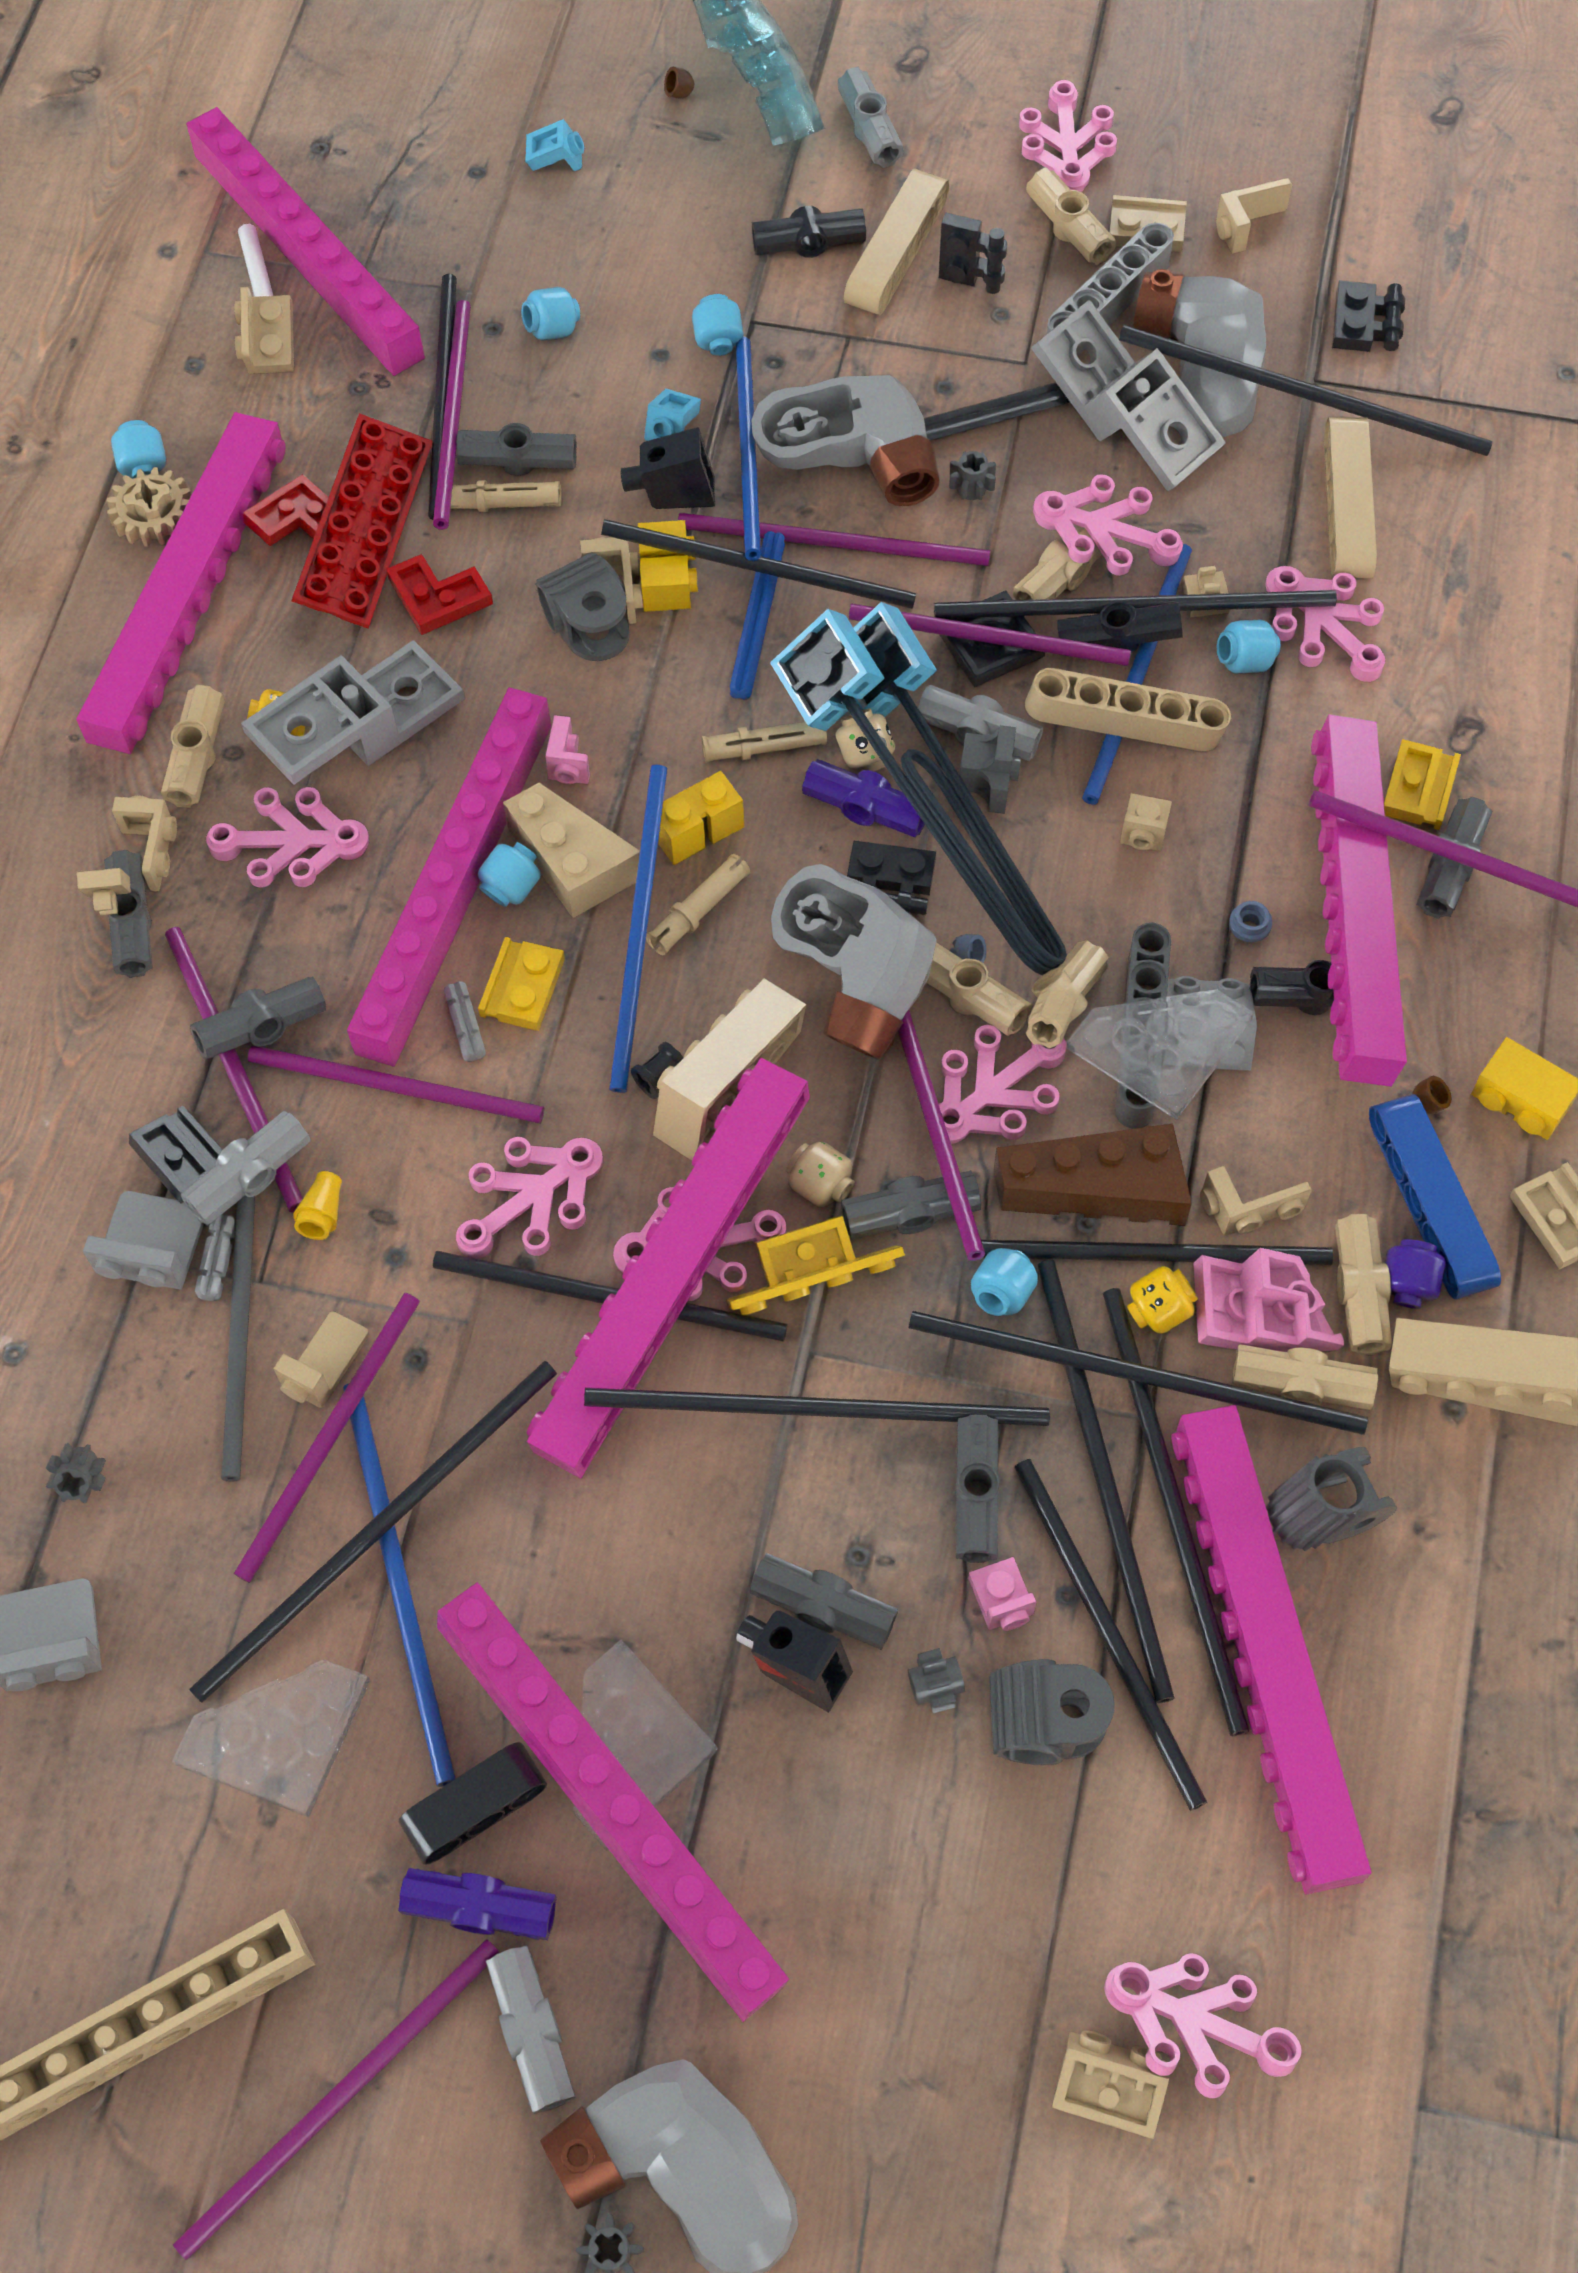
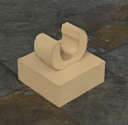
[1182,566,1230,618]
[77,868,131,916]

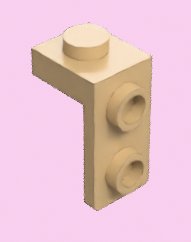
[1216,178,1292,254]
[580,537,643,624]
[112,795,177,891]
[1200,1166,1312,1236]
[273,1311,369,1409]

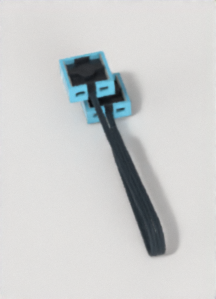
[770,602,1067,975]

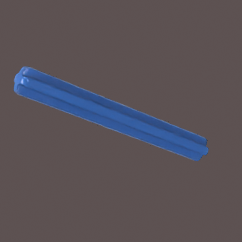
[729,531,785,700]

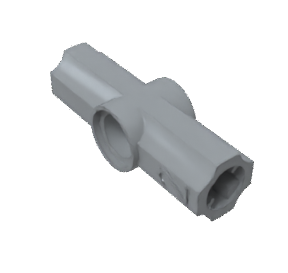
[838,67,904,168]
[918,685,1043,761]
[181,1110,311,1226]
[486,1945,576,2114]

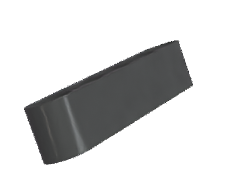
[1115,922,1171,1129]

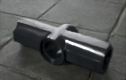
[751,206,866,258]
[1057,601,1183,654]
[1249,960,1334,1015]

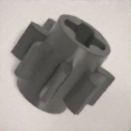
[949,451,996,500]
[46,1443,106,1503]
[908,1648,965,1714]
[576,2214,644,2273]

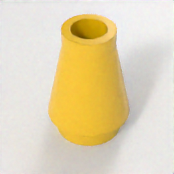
[293,1171,342,1240]

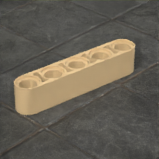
[844,168,950,315]
[1324,417,1377,579]
[1025,668,1231,751]

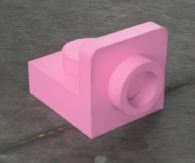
[545,715,590,784]
[968,1557,1036,1631]

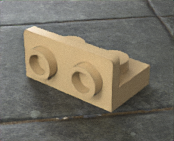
[234,287,294,374]
[1052,2030,1169,2139]

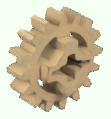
[107,467,192,547]

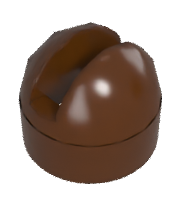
[664,66,695,99]
[1412,1076,1452,1115]

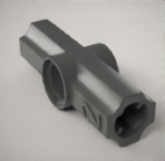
[456,423,577,476]
[1416,796,1493,919]
[104,850,153,978]
[190,977,326,1059]
[841,1170,981,1240]
[955,1415,1000,1563]
[750,1553,898,1650]

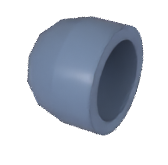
[950,934,986,963]

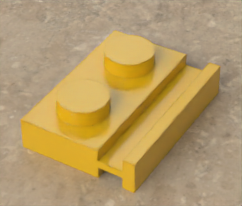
[1384,739,1461,830]
[478,937,565,1031]

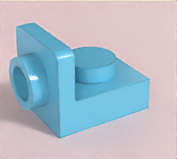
[525,119,584,171]
[644,389,701,441]

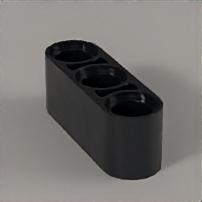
[399,1742,547,1865]

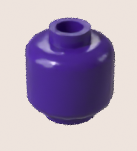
[1385,1239,1446,1309]

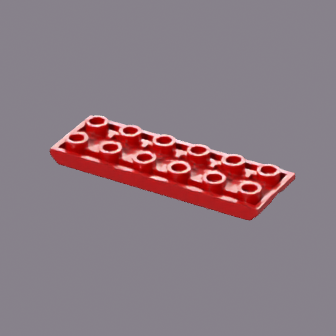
[291,413,433,629]

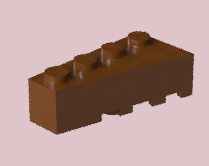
[993,1123,1192,1226]

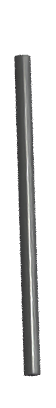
[221,1195,255,1482]

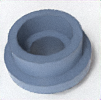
[1229,901,1272,943]

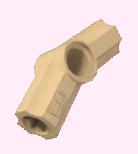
[1026,940,1109,1049]

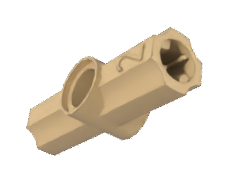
[1026,167,1116,265]
[1013,526,1115,600]
[161,685,225,808]
[926,943,1032,1036]
[1335,1214,1392,1355]
[1232,1344,1378,1410]

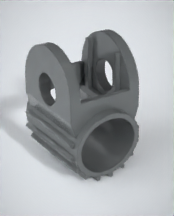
[535,552,630,661]
[1266,1447,1397,1551]
[989,1659,1115,1765]

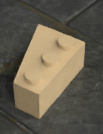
[503,783,640,918]

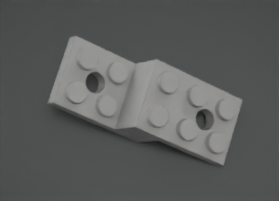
[1031,300,1226,491]
[241,640,465,785]

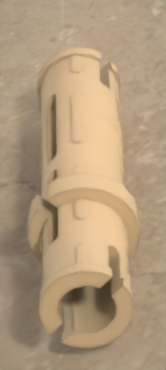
[450,480,562,512]
[701,722,827,763]
[646,854,750,955]

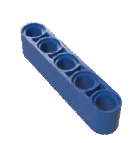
[1369,1094,1501,1300]

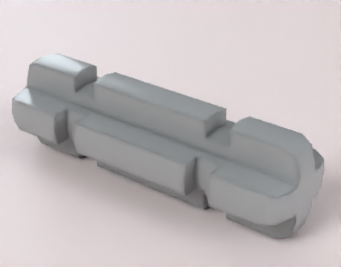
[444,981,486,1062]
[195,1215,236,1301]

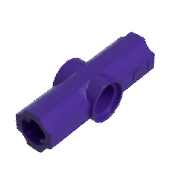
[802,759,927,838]
[398,1868,557,1941]

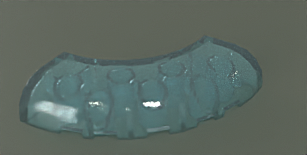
[693,0,825,146]

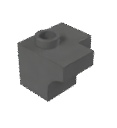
[960,725,1021,814]

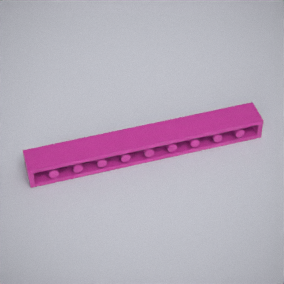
[186,107,425,376]
[76,412,286,754]
[347,687,551,1067]
[1311,714,1407,1087]
[526,1058,810,1479]
[1172,1405,1372,1895]
[437,1582,789,2022]

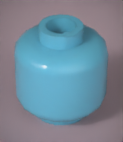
[521,287,580,340]
[692,294,744,356]
[111,420,166,479]
[1217,620,1281,674]
[478,842,541,907]
[971,1248,1038,1316]

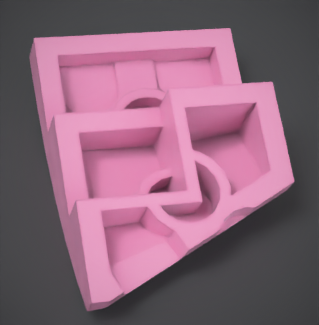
[1193,1248,1344,1352]

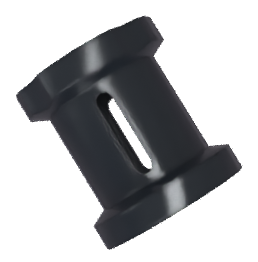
[631,1042,684,1099]

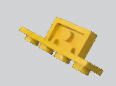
[726,1216,905,1315]

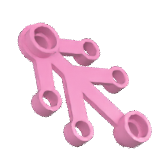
[1019,80,1117,192]
[1033,475,1183,576]
[1265,566,1385,682]
[206,787,369,887]
[939,1025,1066,1144]
[456,1137,603,1259]
[613,1187,786,1301]
[1104,1953,1301,2098]

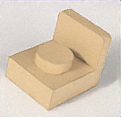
[1120,793,1172,851]

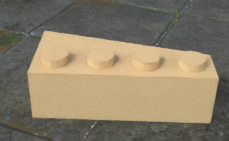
[653,978,806,1160]
[1389,1318,1578,1427]

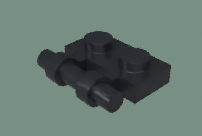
[938,212,1008,294]
[1332,280,1405,352]
[847,840,936,915]

